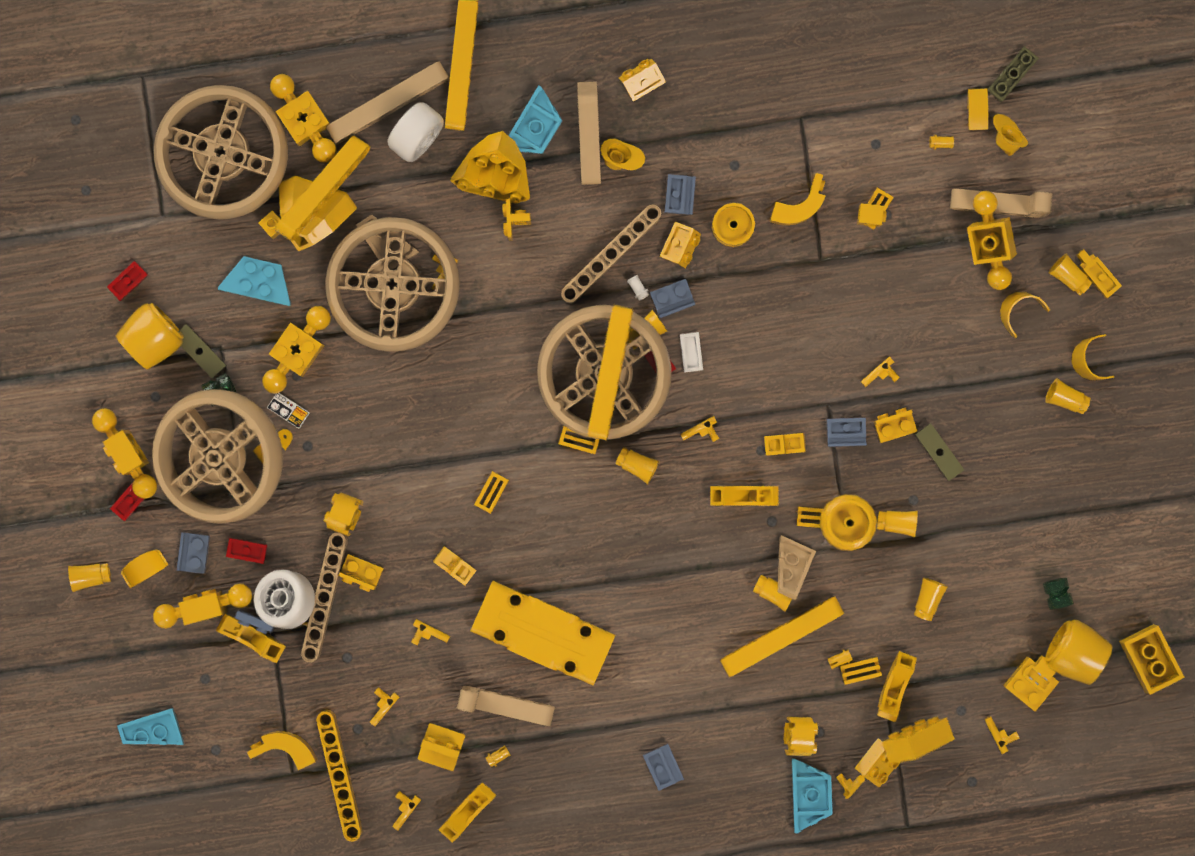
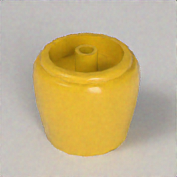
[116,303,184,370]
[820,494,877,551]
[1045,620,1112,685]

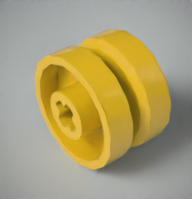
[712,203,755,247]

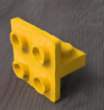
[503,199,531,241]
[418,723,465,771]
[855,738,900,787]

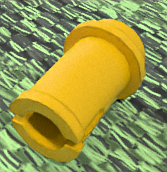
[929,134,954,150]
[827,649,853,669]
[485,745,511,767]

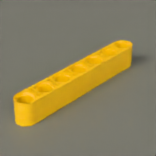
[445,0,478,131]
[275,135,371,241]
[587,305,633,440]
[720,596,844,677]
[317,710,362,842]

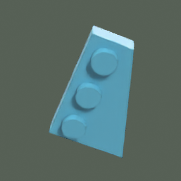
[117,708,185,745]

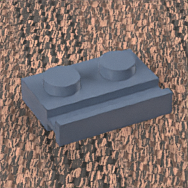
[665,174,696,215]
[650,279,696,318]
[827,418,867,447]
[177,532,210,574]
[235,610,274,634]
[643,744,684,790]

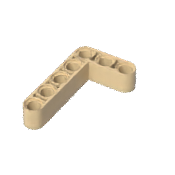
[578,81,601,185]
[950,189,1052,218]
[457,685,555,726]

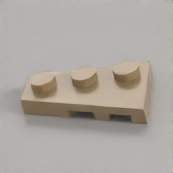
[356,214,420,270]
[778,535,816,600]

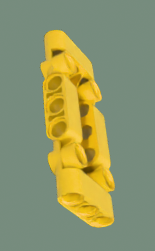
[470,581,615,686]

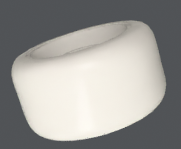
[388,102,444,162]
[254,570,315,629]

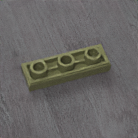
[987,46,1039,103]
[178,324,227,379]
[914,423,964,481]

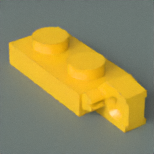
[1076,249,1122,298]

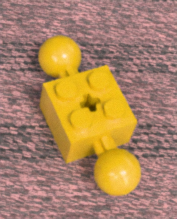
[270,74,337,163]
[967,191,1017,290]
[262,306,331,394]
[92,408,157,499]
[153,584,252,629]

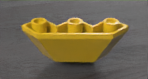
[450,131,530,204]
[279,176,357,252]

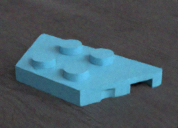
[509,85,563,154]
[218,256,291,306]
[792,758,833,833]

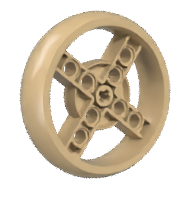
[154,85,288,219]
[325,217,460,352]
[537,305,671,439]
[152,389,283,524]

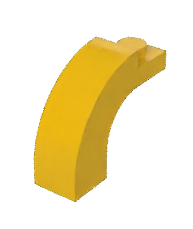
[770,173,826,225]
[710,486,779,506]
[216,613,286,663]
[877,651,917,722]
[247,731,318,770]
[438,783,496,843]

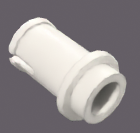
[627,275,649,301]

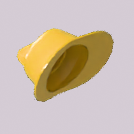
[993,114,1028,156]
[600,139,645,170]

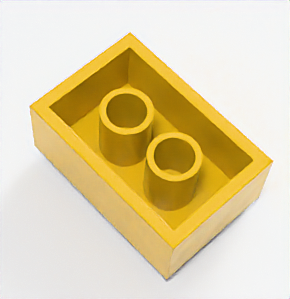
[1119,624,1185,695]
[882,716,955,764]

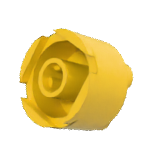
[324,492,363,537]
[784,717,818,756]

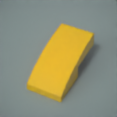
[967,88,988,130]
[764,433,806,456]
[433,546,477,586]

